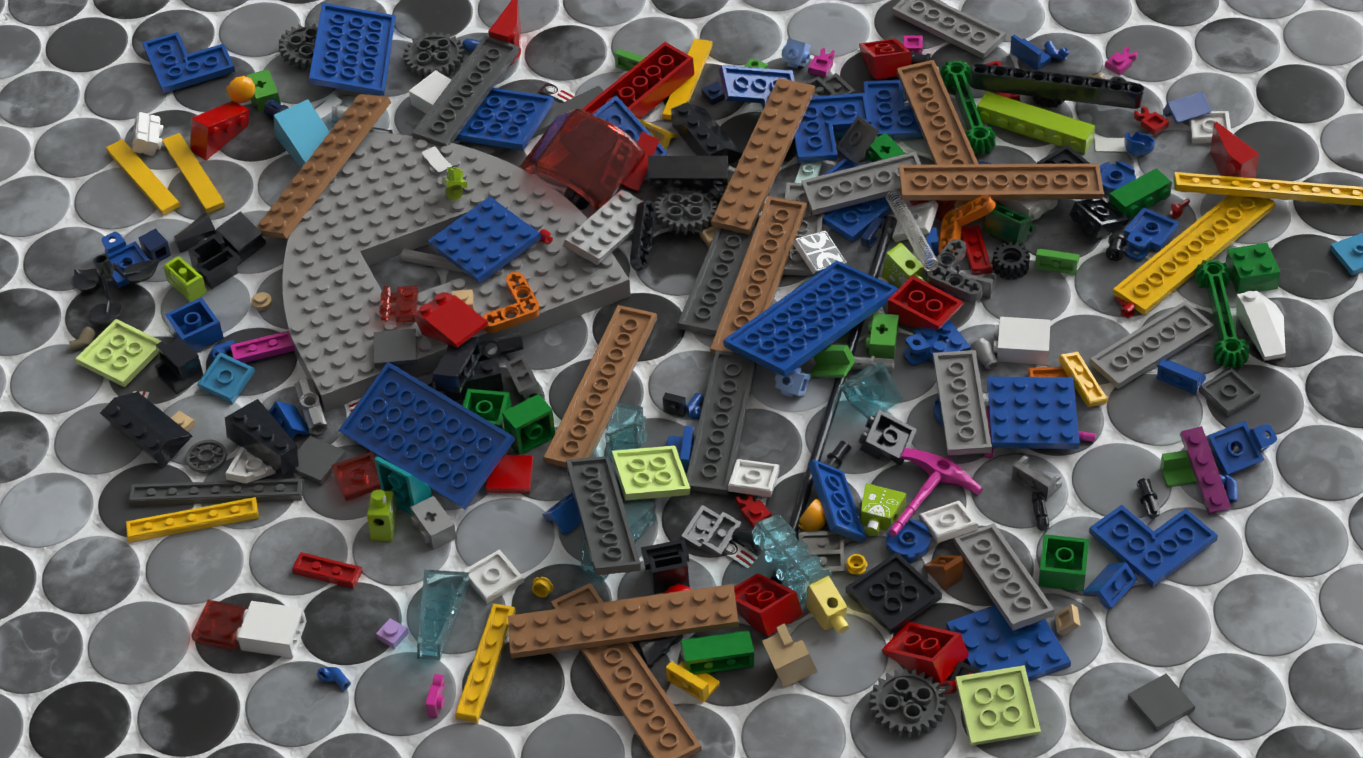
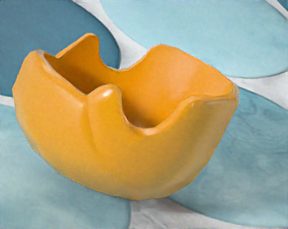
[226,76,255,103]
[798,499,827,532]

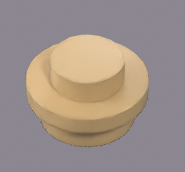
[251,292,272,311]

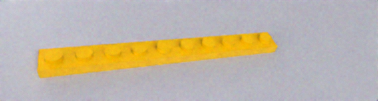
[1173,172,1363,206]

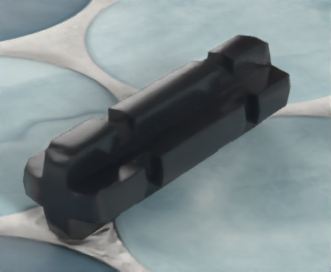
[1032,491,1050,531]

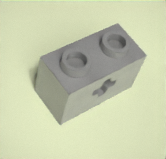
[410,496,457,550]

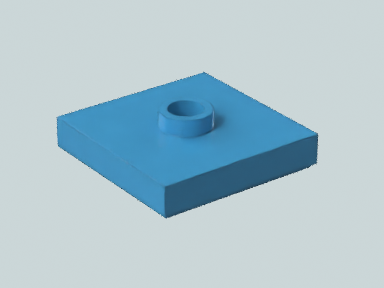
[1330,233,1363,276]
[197,352,255,404]

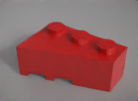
[190,101,249,160]

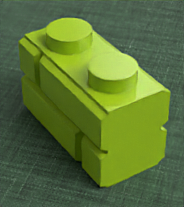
[163,256,207,302]

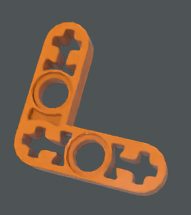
[938,195,995,254]
[483,272,540,333]

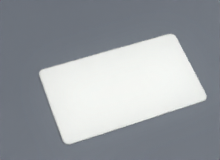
[1095,137,1127,152]

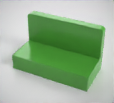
[614,49,645,71]
[1035,249,1080,275]
[809,345,856,378]
[1160,450,1197,488]

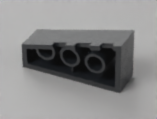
[225,399,299,476]

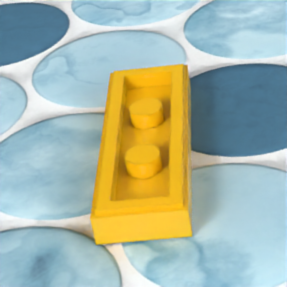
[1058,352,1108,408]

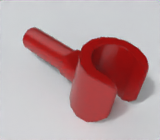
[1169,198,1190,219]
[532,229,553,246]
[1115,296,1135,318]
[940,672,971,695]

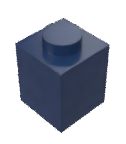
[138,228,171,262]

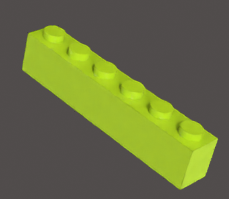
[977,91,1095,154]

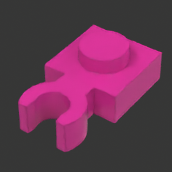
[1105,47,1138,75]
[808,48,835,77]
[426,674,445,718]

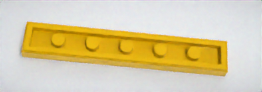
[662,39,713,120]
[162,133,225,214]
[106,139,180,216]
[126,497,259,543]
[455,603,516,723]

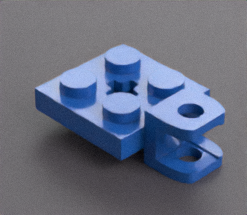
[1123,207,1180,261]
[102,232,149,288]
[903,320,971,365]
[1206,421,1277,475]

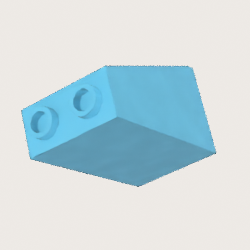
[274,100,329,169]

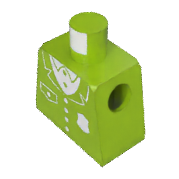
[881,243,928,289]
[861,483,906,536]
[367,490,399,542]

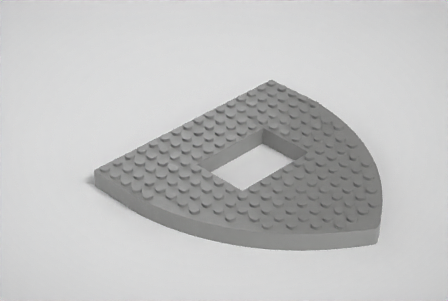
[282,132,631,412]

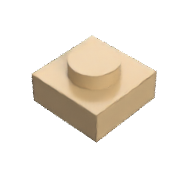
[452,289,474,310]
[171,411,195,431]
[1054,604,1080,636]

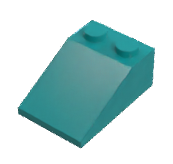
[375,456,432,516]

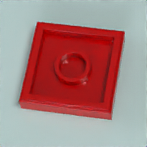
[486,455,534,494]

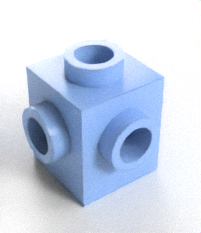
[781,38,811,69]
[775,367,811,397]

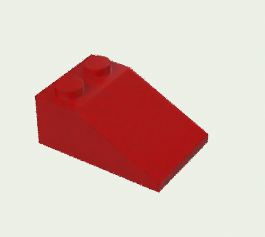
[488,0,521,65]
[859,38,912,81]
[1210,122,1259,178]
[888,275,963,329]
[413,292,489,347]
[734,573,803,636]
[881,622,969,683]

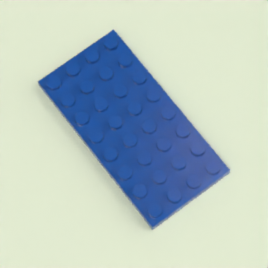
[723,260,898,377]
[338,362,515,510]

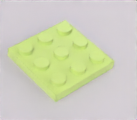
[76,319,161,387]
[611,446,690,500]
[955,665,1041,746]

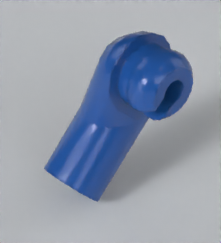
[462,38,482,52]
[1044,41,1069,61]
[210,340,235,361]
[686,393,704,420]
[1220,474,1238,503]
[317,667,351,690]

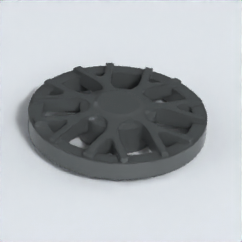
[186,440,227,474]

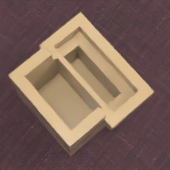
[762,623,818,688]

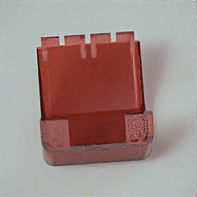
[519,109,645,213]

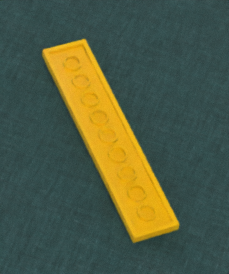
[1113,195,1276,315]

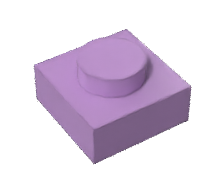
[376,618,409,649]

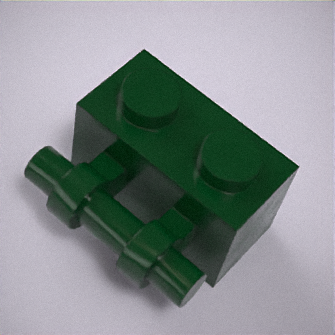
[982,204,1036,245]

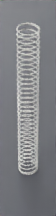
[886,190,938,271]

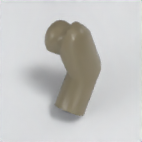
[69,327,95,351]

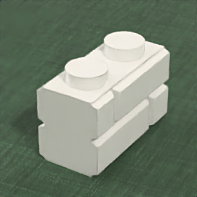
[132,112,163,156]

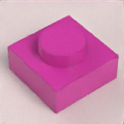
[903,36,923,54]

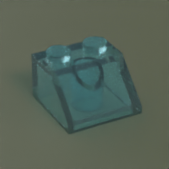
[840,362,903,419]
[605,402,647,463]

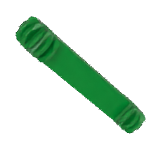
[940,60,996,156]
[1195,258,1250,370]

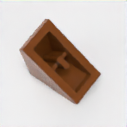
[923,555,963,590]

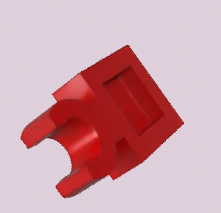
[1134,106,1169,136]
[736,494,772,529]

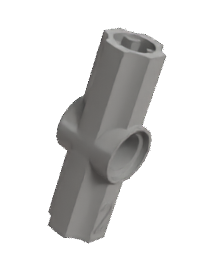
[294,377,328,436]

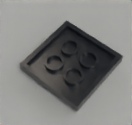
[846,552,942,634]

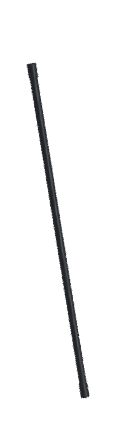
[770,216,897,584]

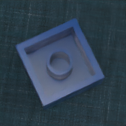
[165,297,224,352]

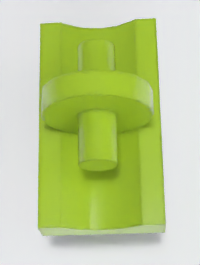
[442,167,467,200]

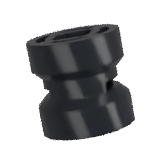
[564,183,592,210]

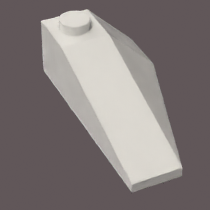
[1236,291,1285,360]

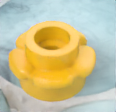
[845,554,868,575]
[532,577,553,598]

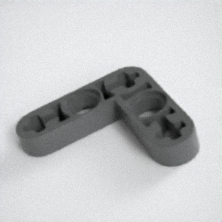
[927,239,983,301]

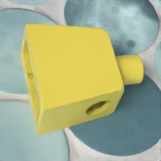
[805,576,849,634]

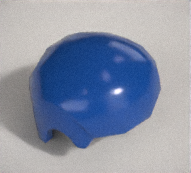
[1124,131,1155,156]

